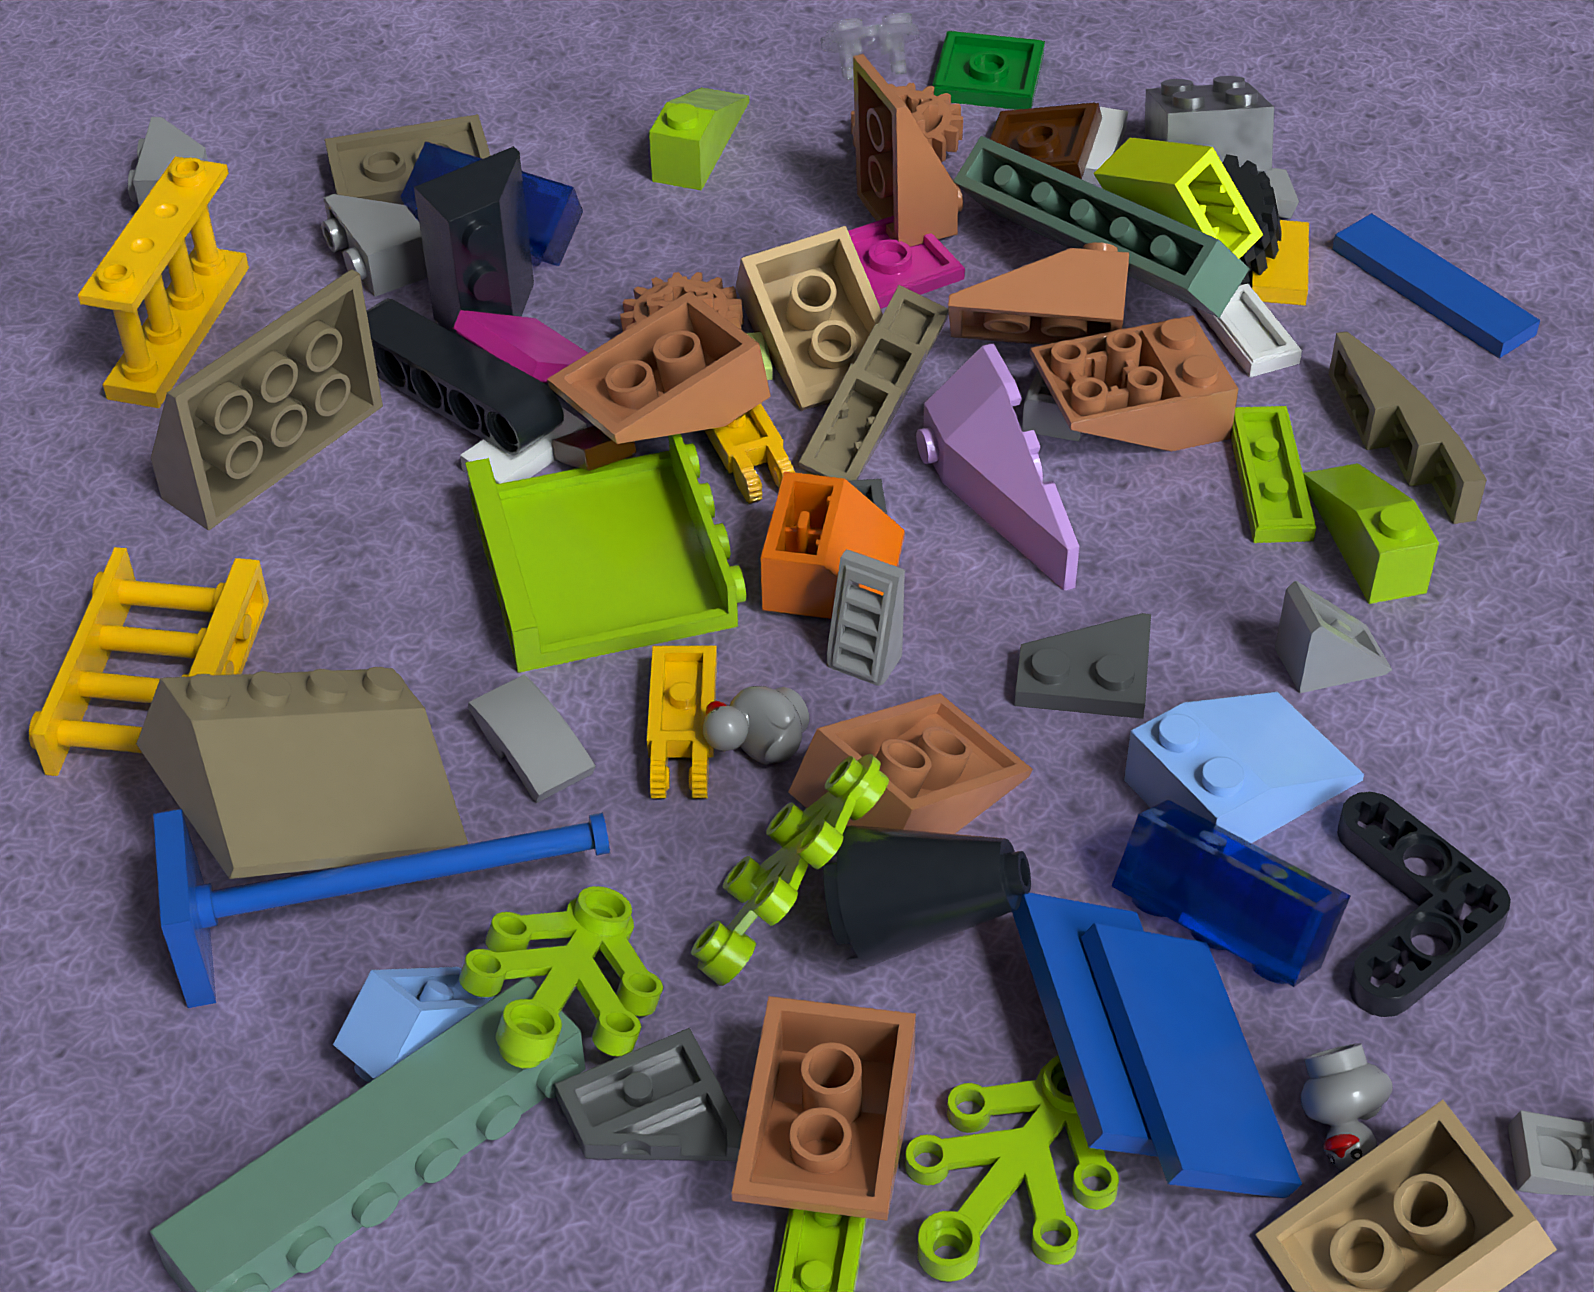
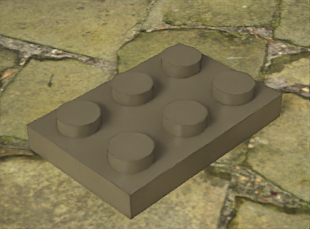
[324,114,491,207]

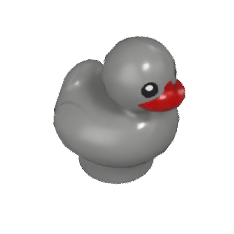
[703,686,809,765]
[1301,1043,1393,1171]

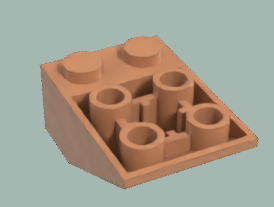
[1030,315,1239,452]

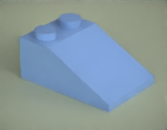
[1124,692,1364,868]

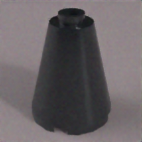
[823,825,1031,967]

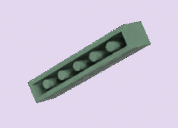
[953,136,1250,318]
[150,977,586,1292]

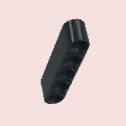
[366,298,564,455]

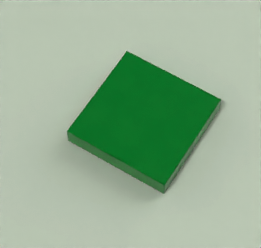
[932,31,1045,110]

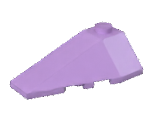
[916,343,1079,590]

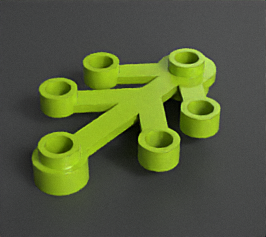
[691,754,889,986]
[459,886,663,1068]
[905,1055,1119,1282]

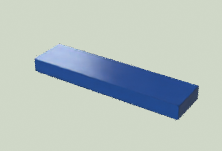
[1332,213,1540,359]

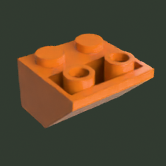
[761,471,905,619]

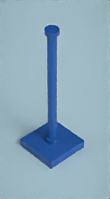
[153,809,610,1008]

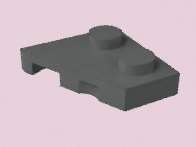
[1014,613,1151,719]
[555,1027,743,1161]

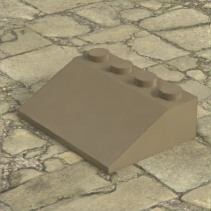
[151,269,383,531]
[136,667,468,879]

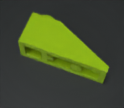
[649,87,750,191]
[1303,463,1439,604]

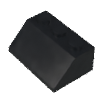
[414,146,534,341]

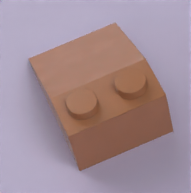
[853,54,963,247]
[948,243,1129,345]
[547,291,771,444]
[788,693,1033,834]
[731,996,916,1221]

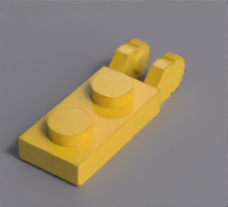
[704,403,795,504]
[647,646,717,798]

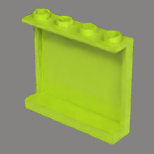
[465,434,746,673]

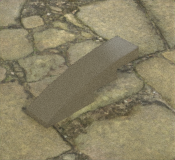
[798,285,949,481]
[1328,332,1487,524]

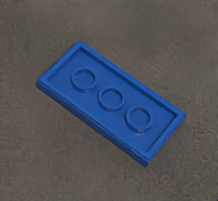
[1012,892,1158,1157]
[1081,922,1302,1198]

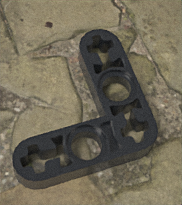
[1337,792,1511,1017]

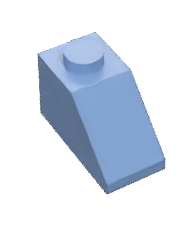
[333,967,496,1082]

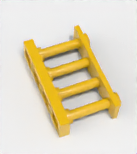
[78,156,249,408]
[29,547,269,776]

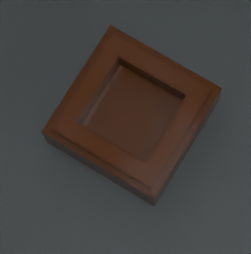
[552,425,636,471]

